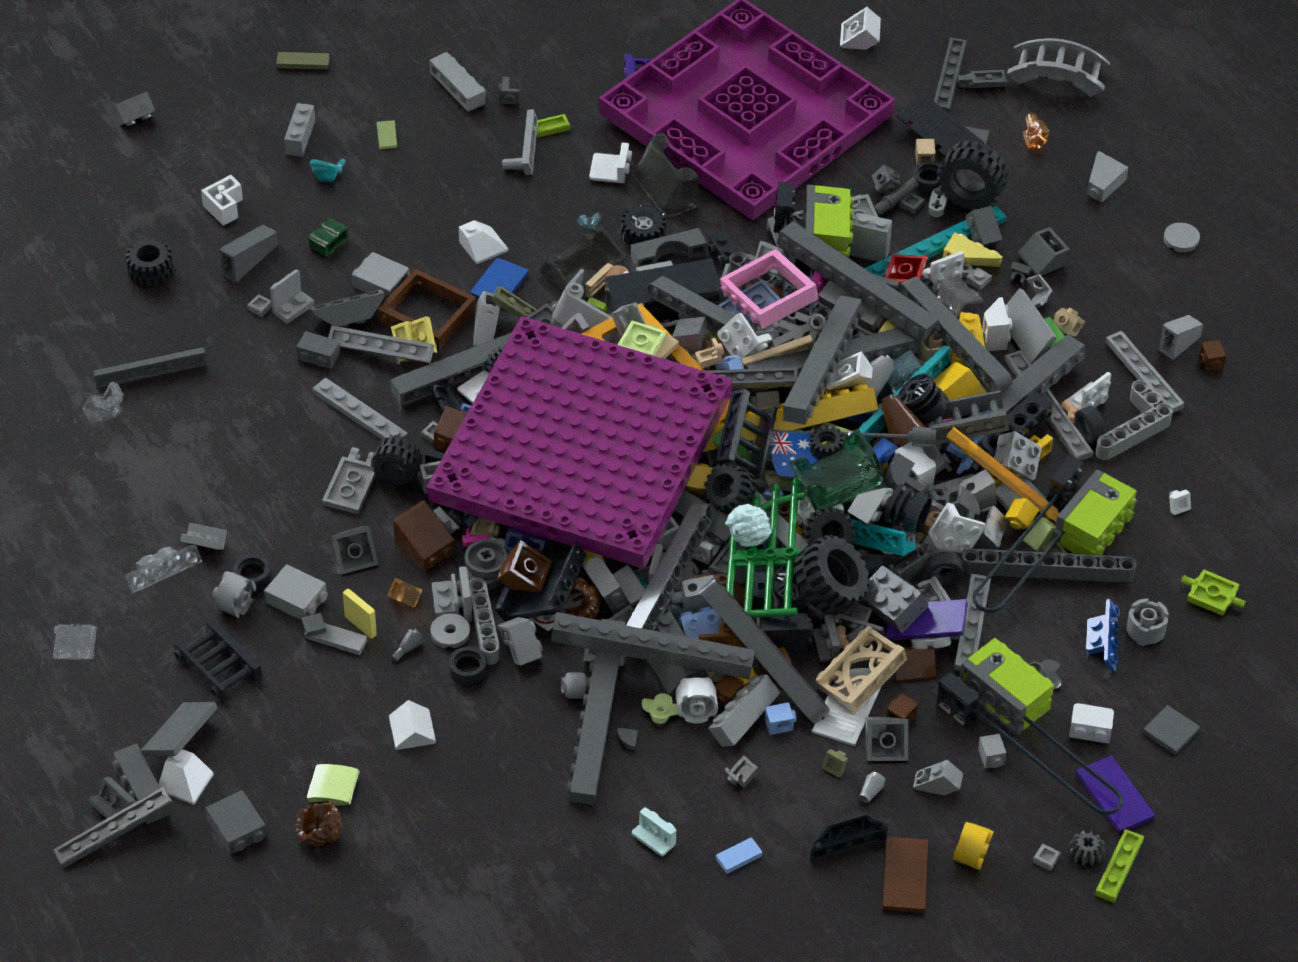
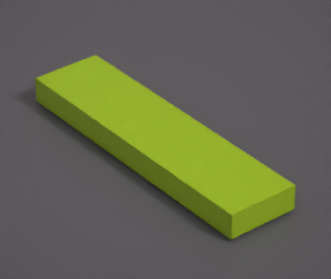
[1095,829,1144,903]

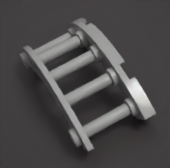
[1007,38,1110,97]

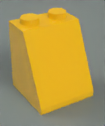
[933,361,987,400]

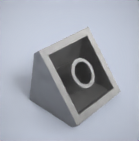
[672,317,710,355]

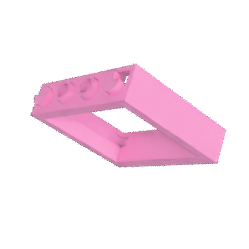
[720,249,819,329]

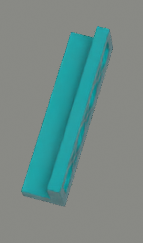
[850,519,915,556]

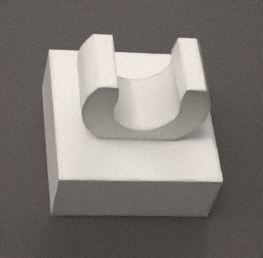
[1169,490,1191,515]

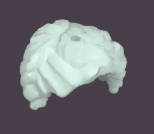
[725,504,772,547]

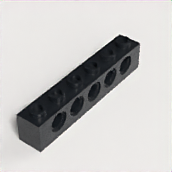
[959,391,1052,475]

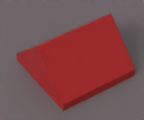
[885,254,927,293]

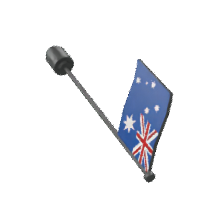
[769,427,936,480]

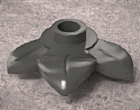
[1029,659,1062,689]

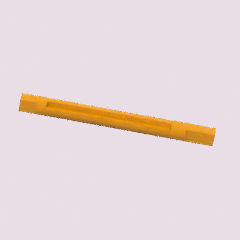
[946,427,1060,522]

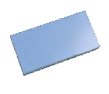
[716,837,762,874]

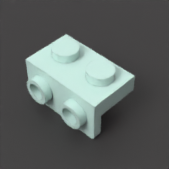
[632,807,677,856]

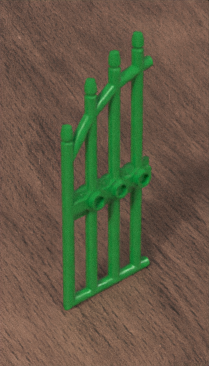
[726,478,805,618]

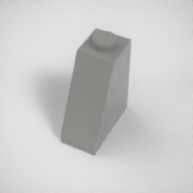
[1087,151,1128,203]
[1159,315,1203,360]

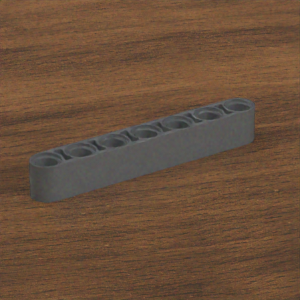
[647,276,756,334]

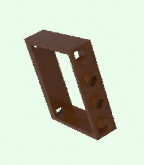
[378,269,476,351]

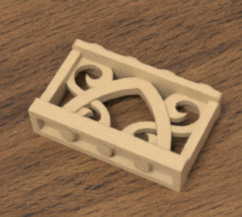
[816,625,907,714]

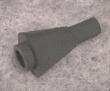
[391,629,423,662]

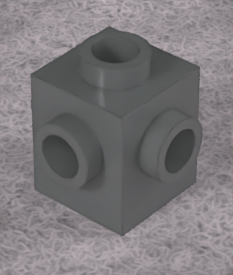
[872,165,902,195]

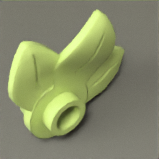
[642,693,678,724]

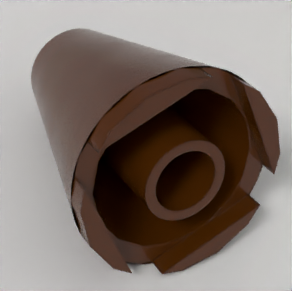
[881,394,925,447]

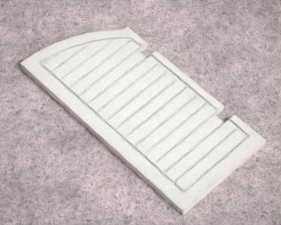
[812,668,882,746]

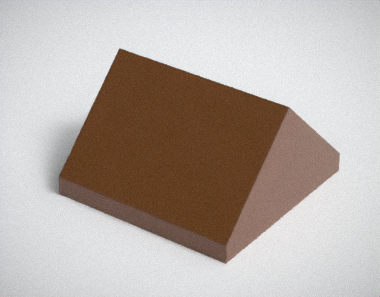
[894,647,936,682]

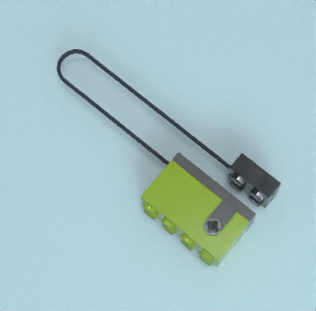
[773,181,853,321]
[973,455,1137,613]
[936,638,1123,815]

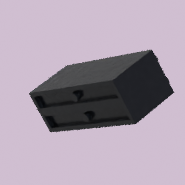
[605,259,723,323]

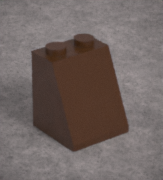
[393,500,455,572]

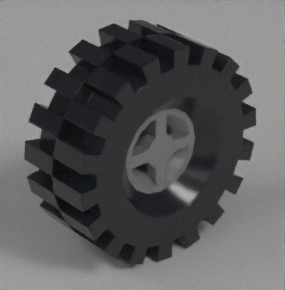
[621,204,666,245]

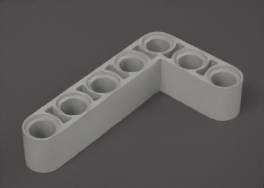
[1095,380,1173,460]

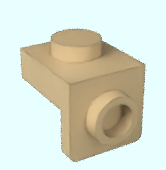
[695,338,724,368]

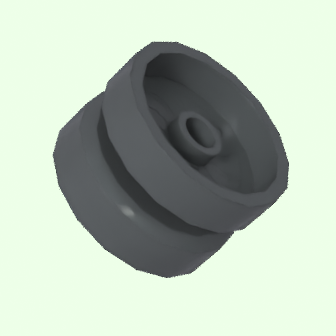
[465,539,508,590]

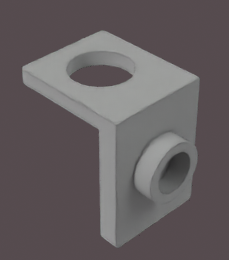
[1026,274,1053,308]

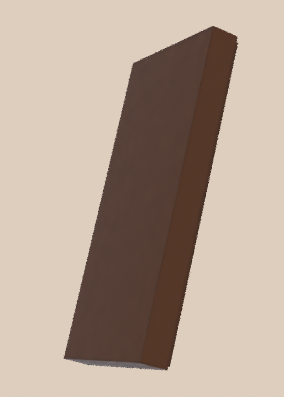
[883,837,928,913]

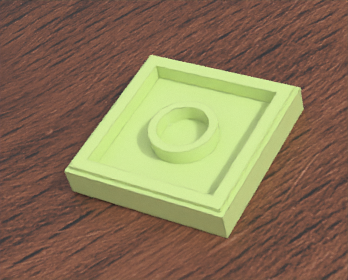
[617,320,666,356]

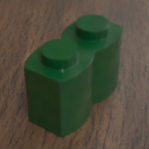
[308,218,349,256]

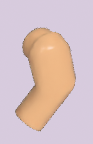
[1061,399,1078,423]
[836,626,850,649]

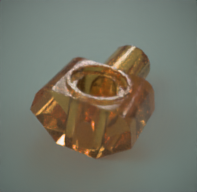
[1023,113,1049,149]

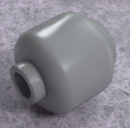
[561,672,589,699]

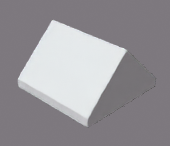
[389,700,436,750]

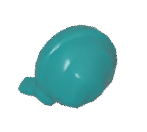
[310,158,346,183]

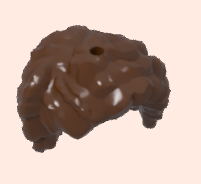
[562,577,601,619]
[295,802,342,848]

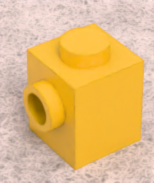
[1004,498,1039,530]

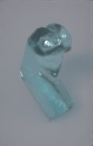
[578,213,602,229]

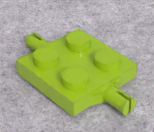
[1181,569,1246,616]

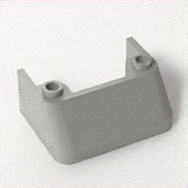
[552,269,644,345]

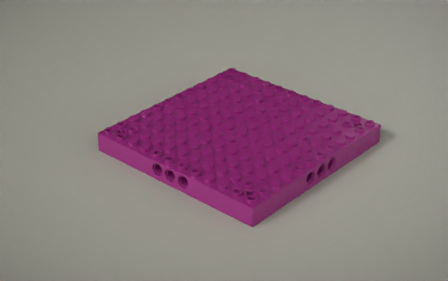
[598,0,896,221]
[427,316,732,569]

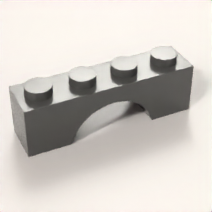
[631,228,707,267]

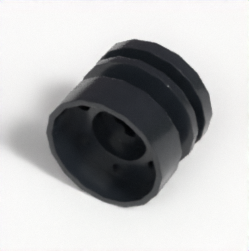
[898,373,949,424]
[884,484,932,534]
[773,565,813,613]

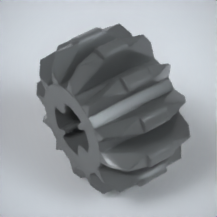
[1069,830,1105,866]

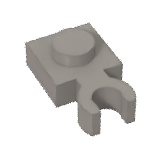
[962,263,992,290]

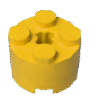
[953,822,994,870]

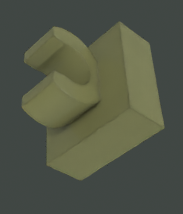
[822,749,848,777]

